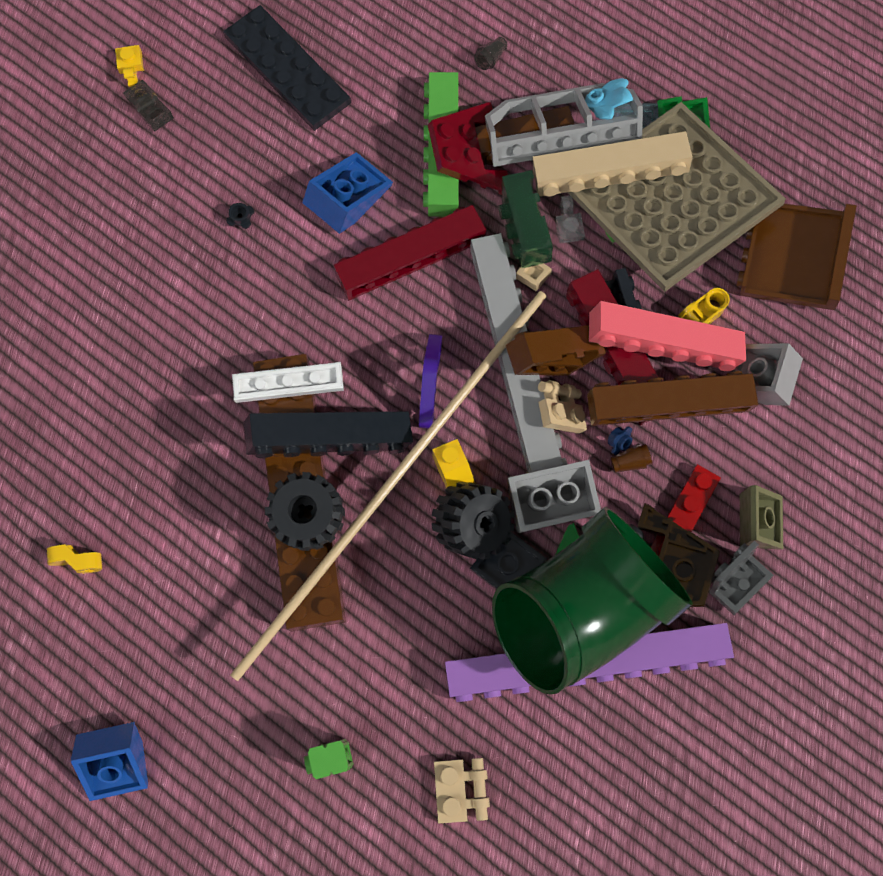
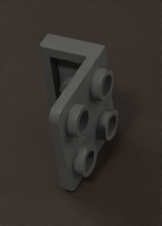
[709,541,774,615]

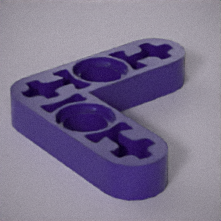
[419,334,442,429]

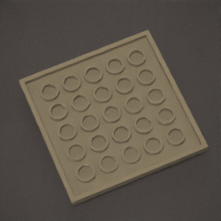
[567,102,786,292]

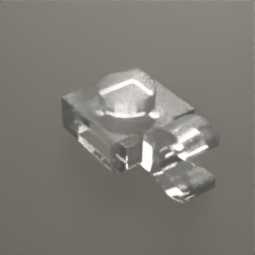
[555,195,585,243]

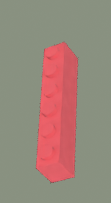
[589,301,746,371]

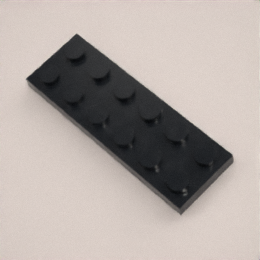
[223,5,351,131]

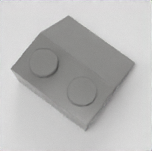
[733,343,803,406]

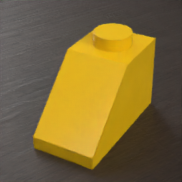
[432,439,475,488]

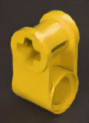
[678,288,730,324]

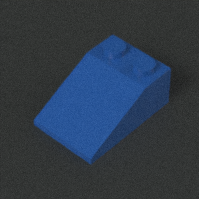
[302,152,393,234]

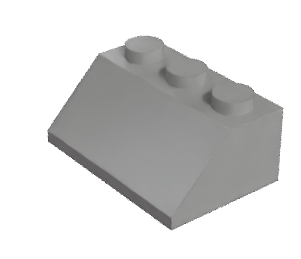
[508,460,601,533]

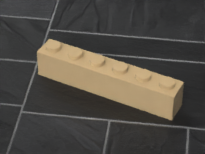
[533,131,693,197]

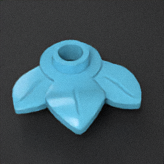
[585,78,633,120]

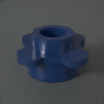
[608,426,633,455]

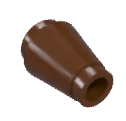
[610,443,653,473]

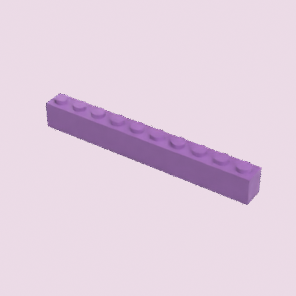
[445,623,734,702]

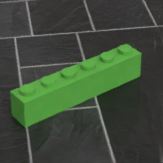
[423,72,459,217]

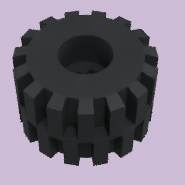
[265,472,345,551]
[431,482,515,560]

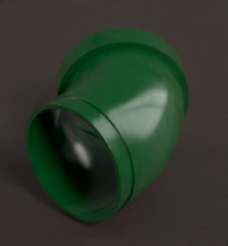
[492,507,693,695]

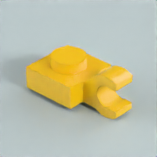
[115,45,144,87]

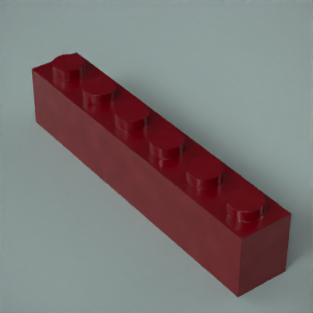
[334,205,486,301]
[566,269,659,426]

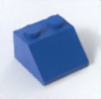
[71,722,148,801]

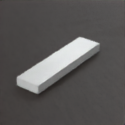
[232,362,344,403]

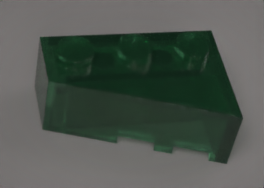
[498,170,553,268]

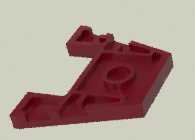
[428,102,511,196]

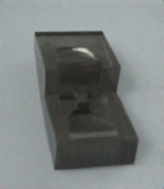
[123,79,174,132]

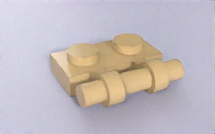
[538,380,587,433]
[434,758,490,824]

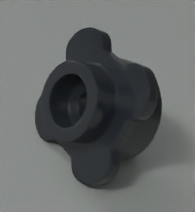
[226,203,254,229]

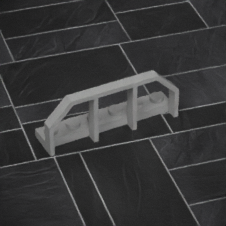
[485,83,643,167]

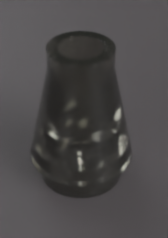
[474,37,508,70]

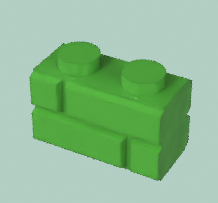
[304,739,353,779]

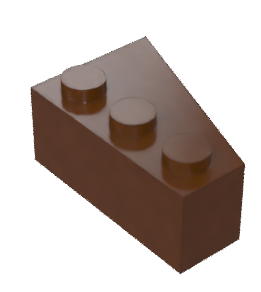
[505,325,606,376]

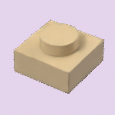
[516,256,552,291]

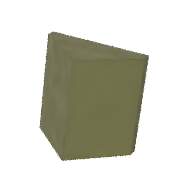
[740,485,783,550]

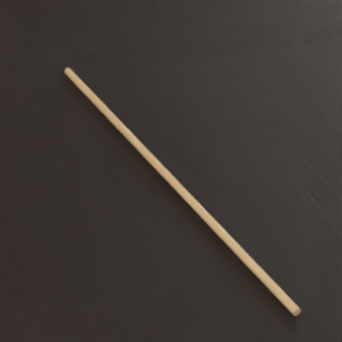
[230,291,546,681]

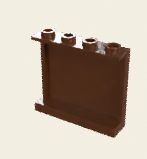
[736,203,857,310]

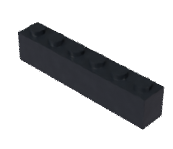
[243,411,413,458]

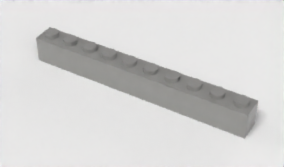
[470,233,567,473]

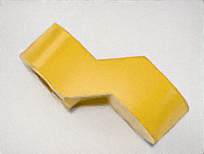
[47,544,102,574]

